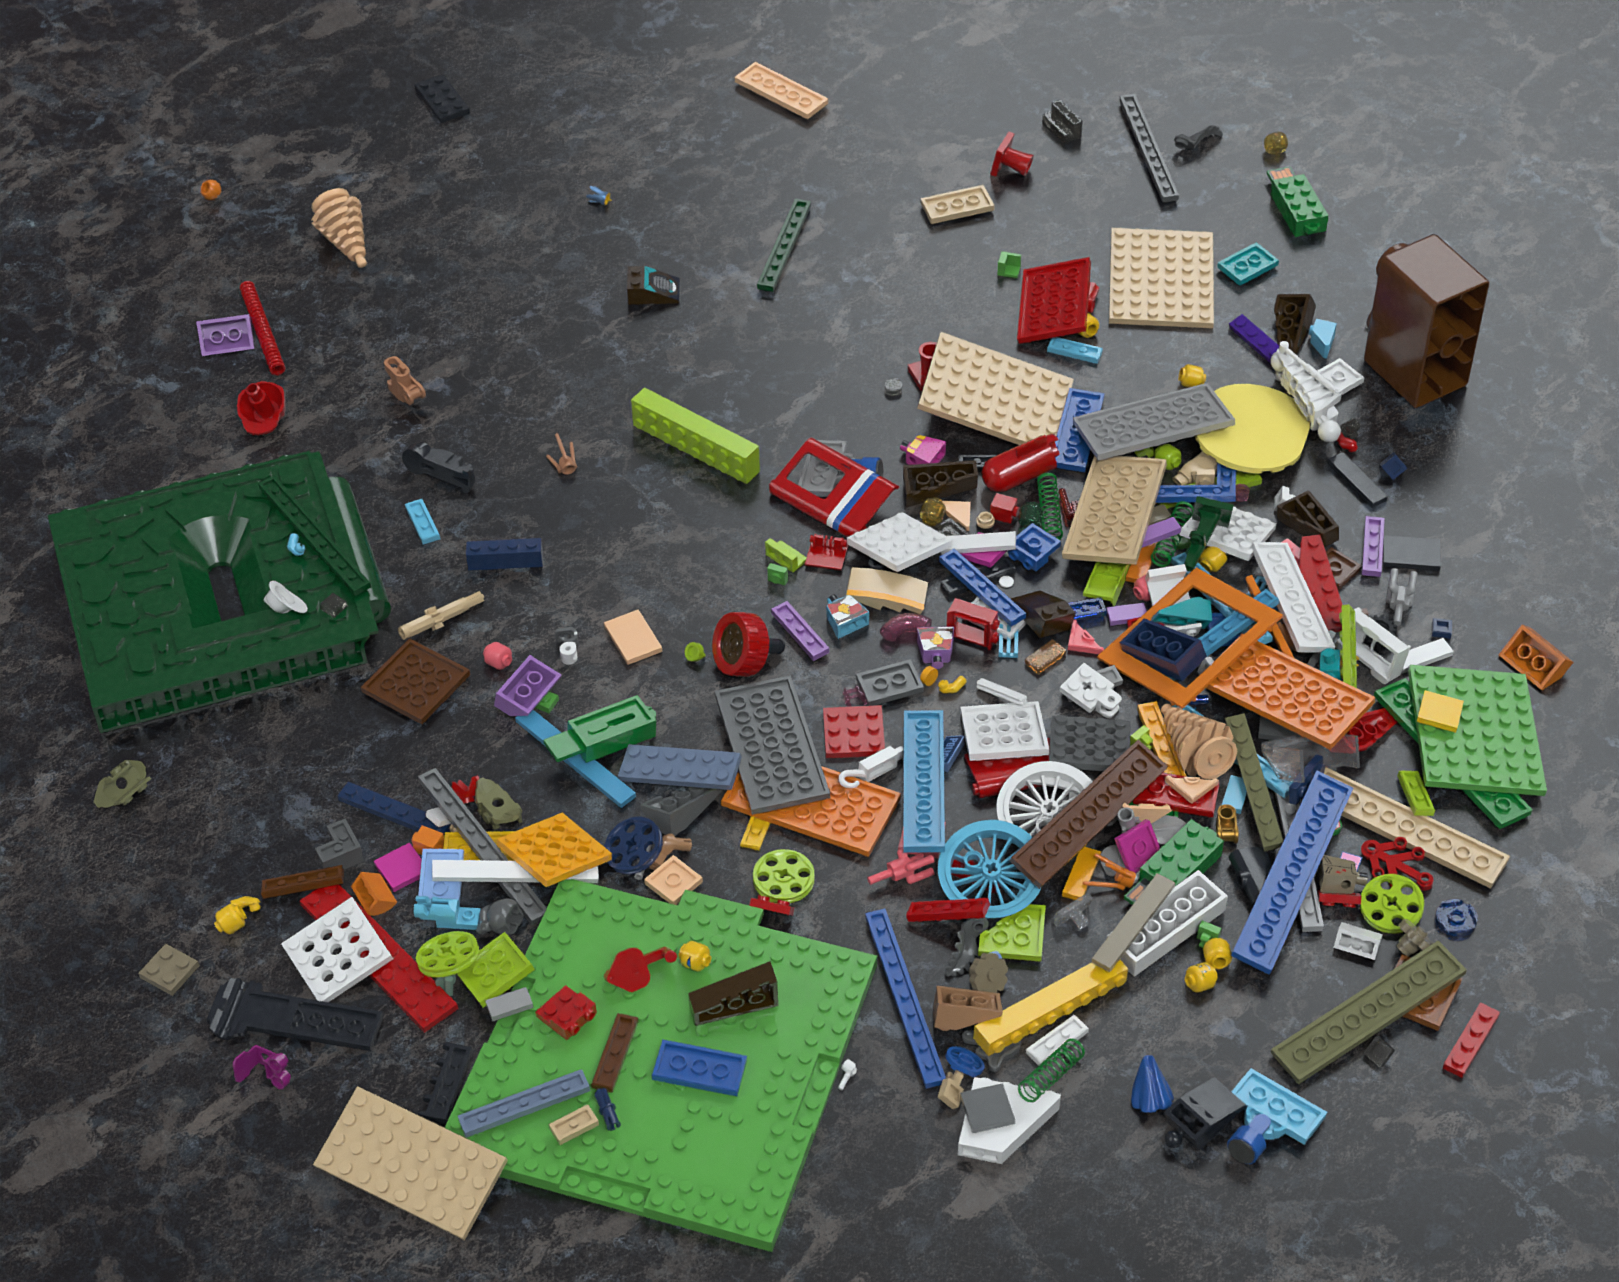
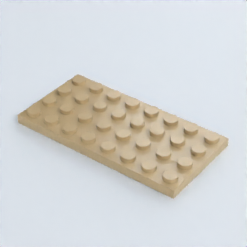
[1062,455,1167,565]
[313,1086,508,1240]

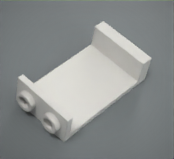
[1145,564,1202,637]

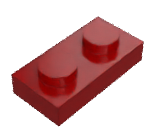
[1317,890,1362,907]
[749,895,795,915]

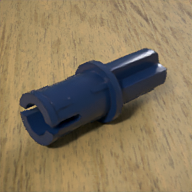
[595,1088,621,1131]

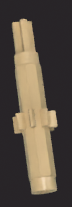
[398,591,484,640]

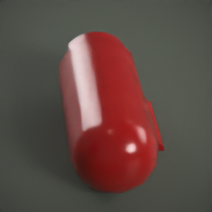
[981,433,1060,493]

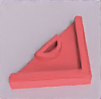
[1068,620,1104,654]

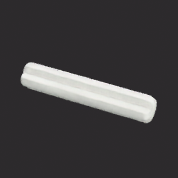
[977,678,1027,706]

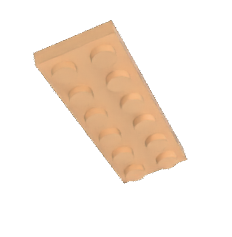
[735,62,828,119]

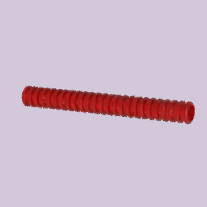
[239,281,286,376]

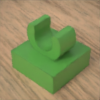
[1197,920,1222,948]

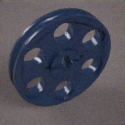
[604,817,663,875]

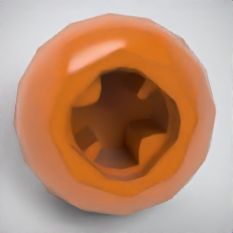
[201,180,221,200]

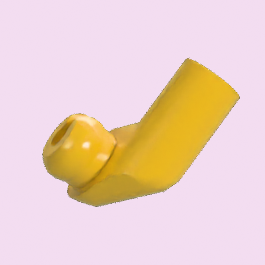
[938,676,967,694]

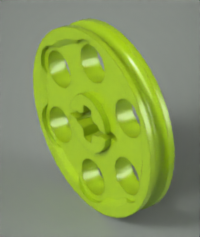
[753,849,815,903]
[1360,874,1424,934]
[416,931,479,977]

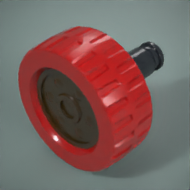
[712,612,785,677]

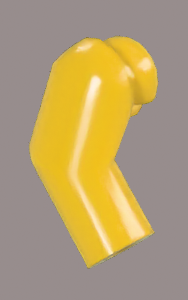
[231,896,261,912]

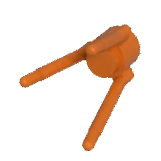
[1083,853,1136,890]

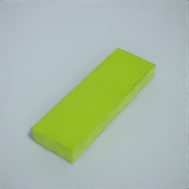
[1397,771,1435,816]

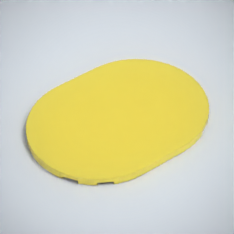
[1195,384,1310,474]

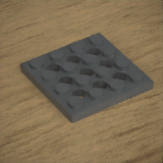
[1049,715,1131,771]

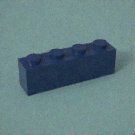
[466,538,543,571]

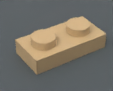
[549,1104,599,1145]

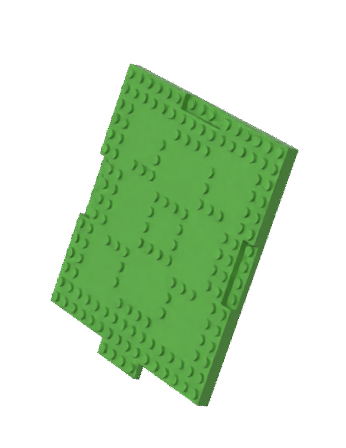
[445,879,877,1252]

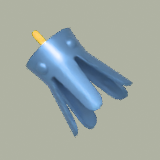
[586,186,612,205]

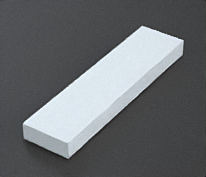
[941,531,1016,555]

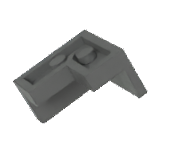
[315,819,364,870]

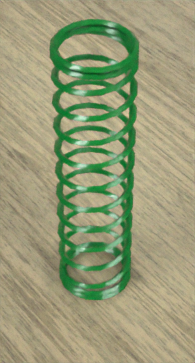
[1037,473,1063,540]
[1151,501,1194,567]
[1018,1038,1085,1103]

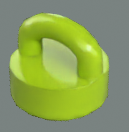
[685,642,706,662]

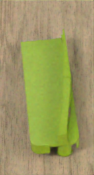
[1083,562,1130,606]

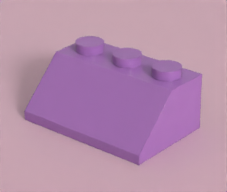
[197,314,254,356]
[494,655,562,716]

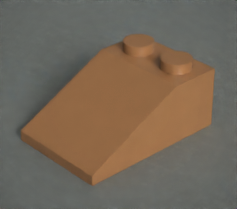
[933,986,1003,1031]

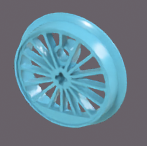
[938,820,1041,919]

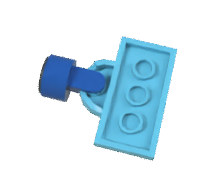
[1227,1068,1327,1164]

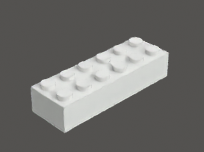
[1107,870,1228,977]

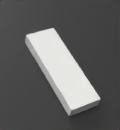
[1392,638,1453,674]
[1026,1015,1089,1066]

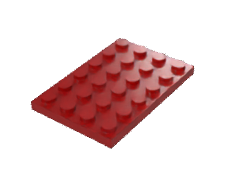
[1017,257,1091,344]

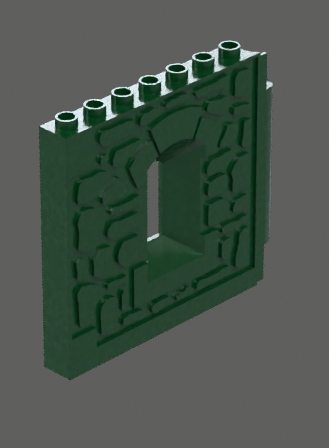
[47,451,391,733]

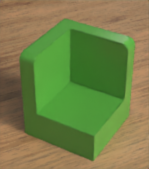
[997,251,1021,278]

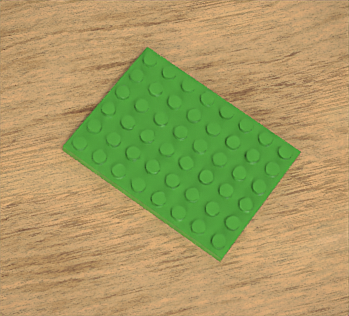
[1408,665,1547,796]

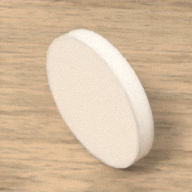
[999,576,1014,588]

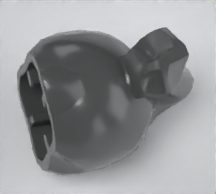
[476,898,524,936]

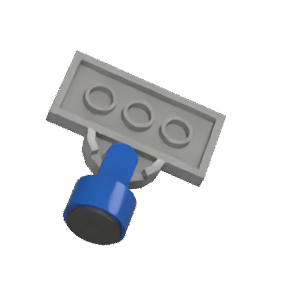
[798,440,883,497]

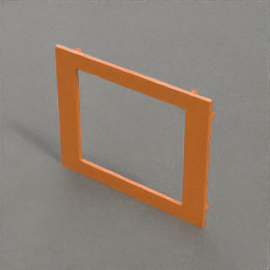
[1097,567,1283,709]

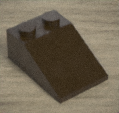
[1010,590,1076,638]

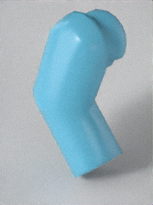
[287,533,305,556]

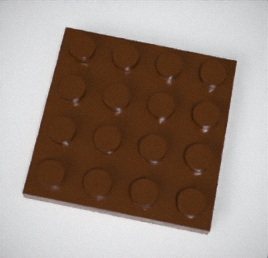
[361,638,471,724]

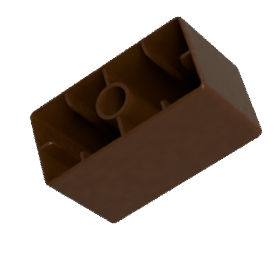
[1364,234,1490,408]

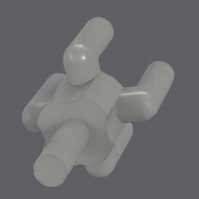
[1386,568,1418,626]

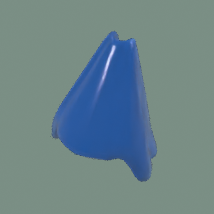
[1131,1055,1174,1112]

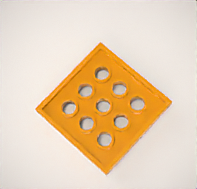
[497,813,612,887]

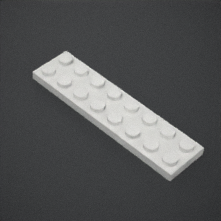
[1251,542,1335,652]

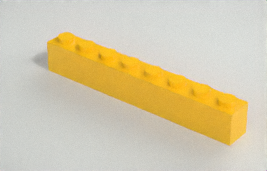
[973,960,1128,1056]

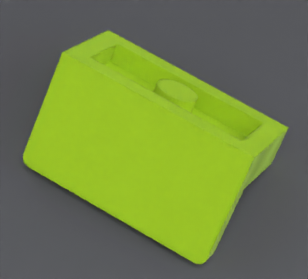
[765,538,807,573]

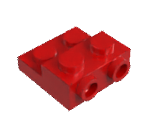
[535,985,597,1040]

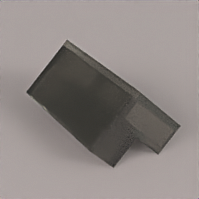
[1042,100,1083,144]

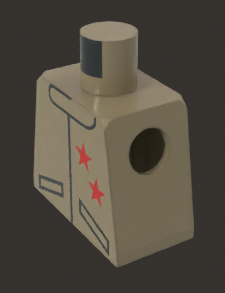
[1318,855,1368,894]

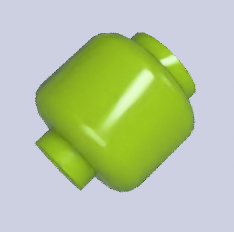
[1154,444,1181,470]

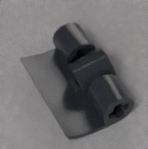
[1228,847,1273,907]

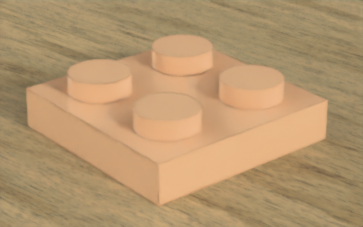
[644,855,703,905]

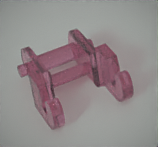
[842,685,867,707]

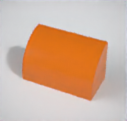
[351,872,397,916]

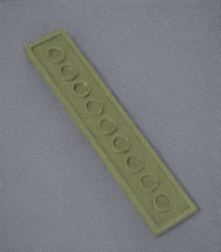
[1271,940,1467,1084]

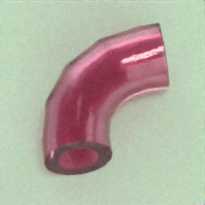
[880,613,932,642]

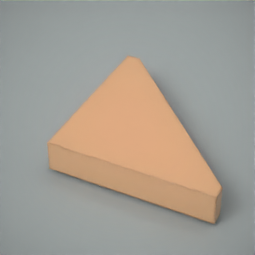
[936,501,970,531]
[1165,775,1219,804]
[1122,803,1172,825]

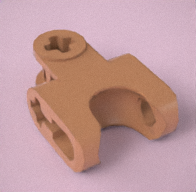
[384,356,426,405]

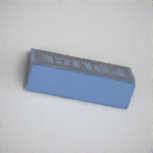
[944,736,965,772]

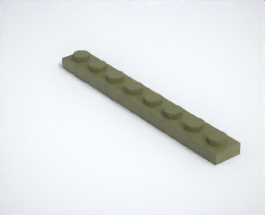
[1225,713,1283,852]

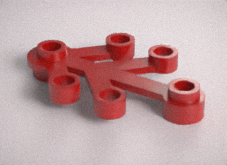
[1361,837,1433,891]

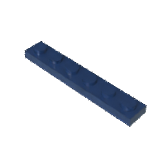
[338,782,452,837]

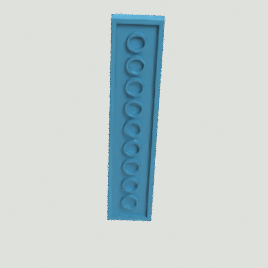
[903,710,945,853]

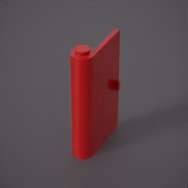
[964,738,1050,798]

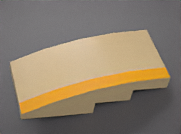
[846,567,928,615]

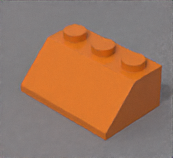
[1499,624,1574,690]

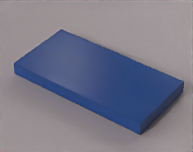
[652,1039,747,1096]

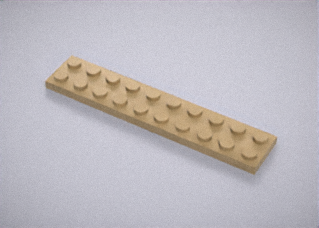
[1324,767,1510,888]

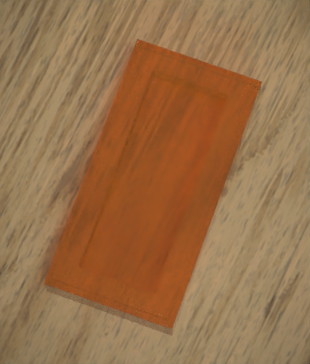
[1025,639,1066,674]

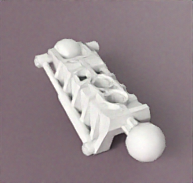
[1271,341,1342,442]

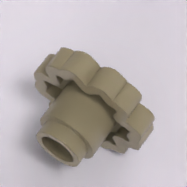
[1396,919,1433,957]
[969,953,1008,993]

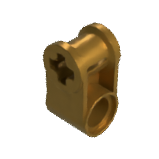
[1216,804,1239,843]

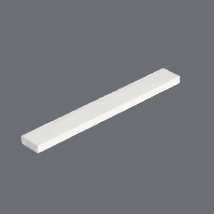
[432,860,598,883]

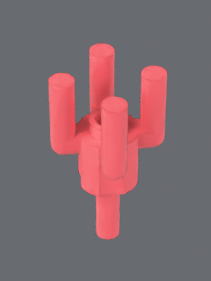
[867,848,935,885]

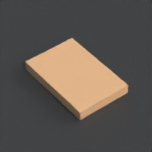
[604,609,662,665]

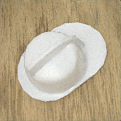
[264,581,308,613]

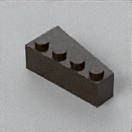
[903,460,978,508]
[688,961,778,1026]

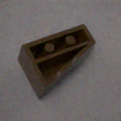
[1277,490,1339,548]

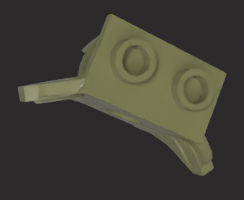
[93,760,151,808]
[475,777,522,831]

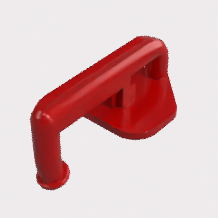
[604,947,677,992]

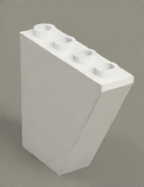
[958,1077,1061,1164]

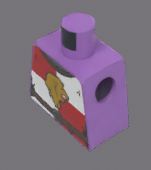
[917,627,954,669]

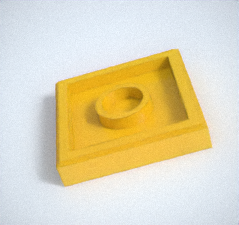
[1417,690,1464,733]

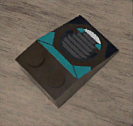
[627,266,680,304]

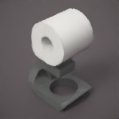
[555,627,578,665]

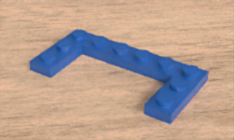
[1155,463,1236,503]

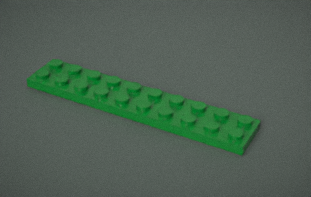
[1374,678,1532,829]

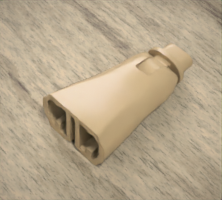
[1173,451,1217,485]

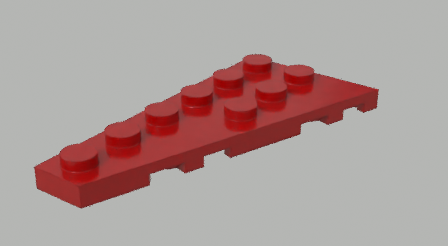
[1299,535,1343,632]

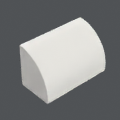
[1333,922,1383,960]

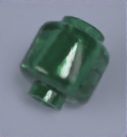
[1018,502,1044,529]

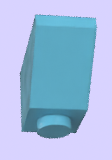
[1309,319,1337,359]

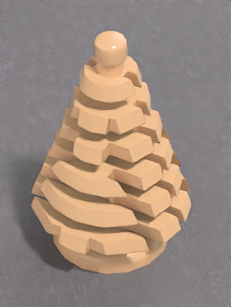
[311,188,367,268]
[1161,704,1237,780]

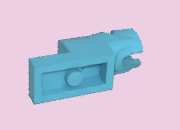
[414,896,481,930]

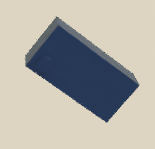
[1119,618,1207,682]

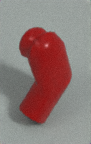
[1336,432,1358,452]

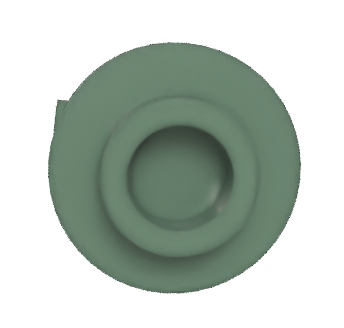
[435,974,456,997]

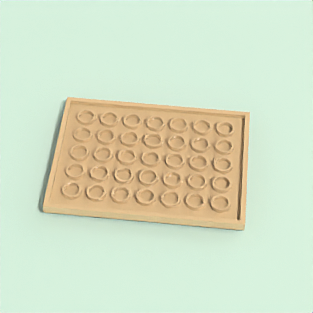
[1109,228,1214,328]
[917,332,1074,445]

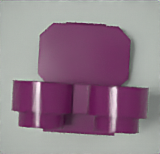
[233,1045,291,1089]

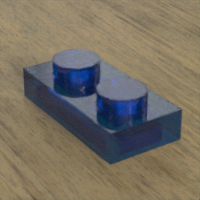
[1068,597,1107,621]

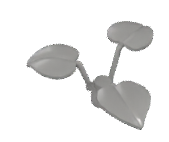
[1100,807,1186,876]

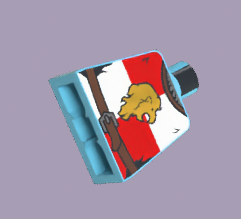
[826,594,869,639]

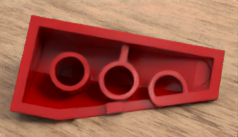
[1331,708,1397,753]

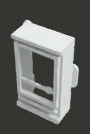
[1335,607,1411,684]

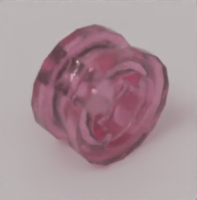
[1236,484,1250,502]

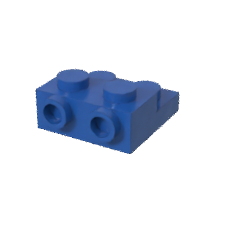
[1008,523,1061,571]

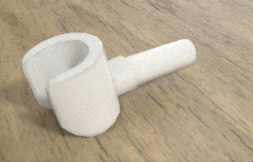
[838,1059,857,1090]

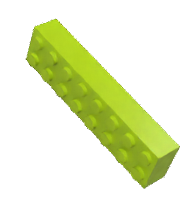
[631,387,760,484]

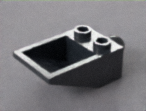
[1164,1077,1246,1151]

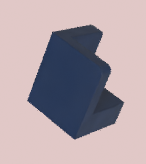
[1380,452,1407,480]

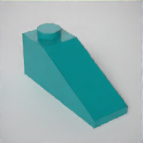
[1151,597,1212,629]

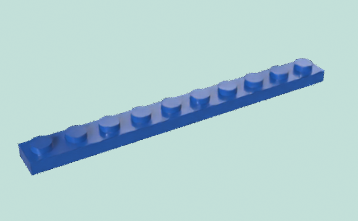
[865,909,946,1089]

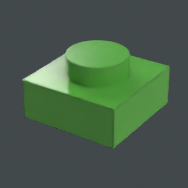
[767,563,788,586]
[535,692,559,714]

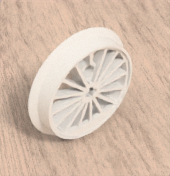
[997,761,1092,837]

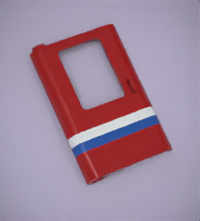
[769,438,899,537]

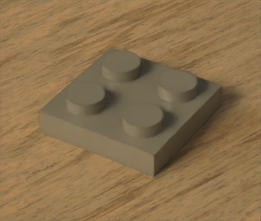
[138,944,199,996]

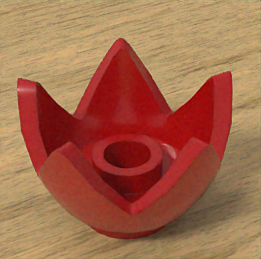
[451,775,479,803]

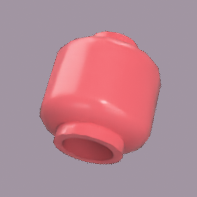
[1133,575,1151,602]
[483,642,512,670]

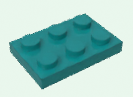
[1217,242,1279,285]

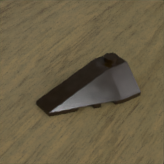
[1274,294,1316,355]

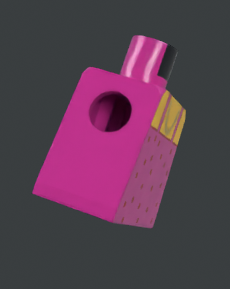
[900,435,946,465]

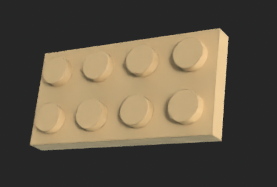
[921,185,994,224]

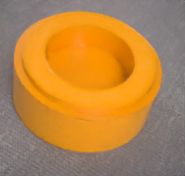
[920,666,938,686]

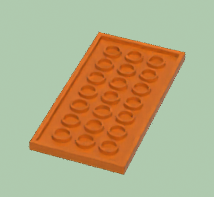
[1206,634,1375,750]
[721,766,901,857]

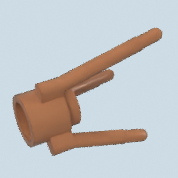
[547,433,577,475]

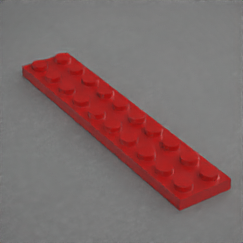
[300,884,458,1033]

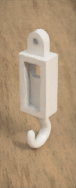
[839,746,904,788]

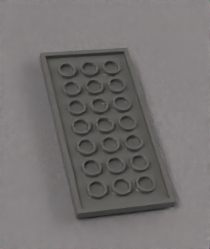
[715,675,830,815]

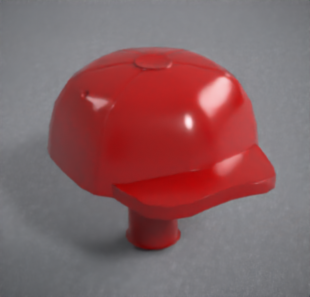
[237,381,286,435]

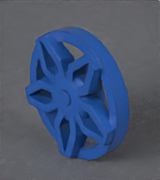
[945,1046,985,1077]

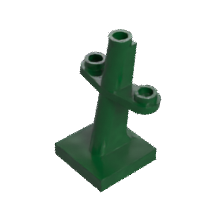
[1184,496,1234,572]

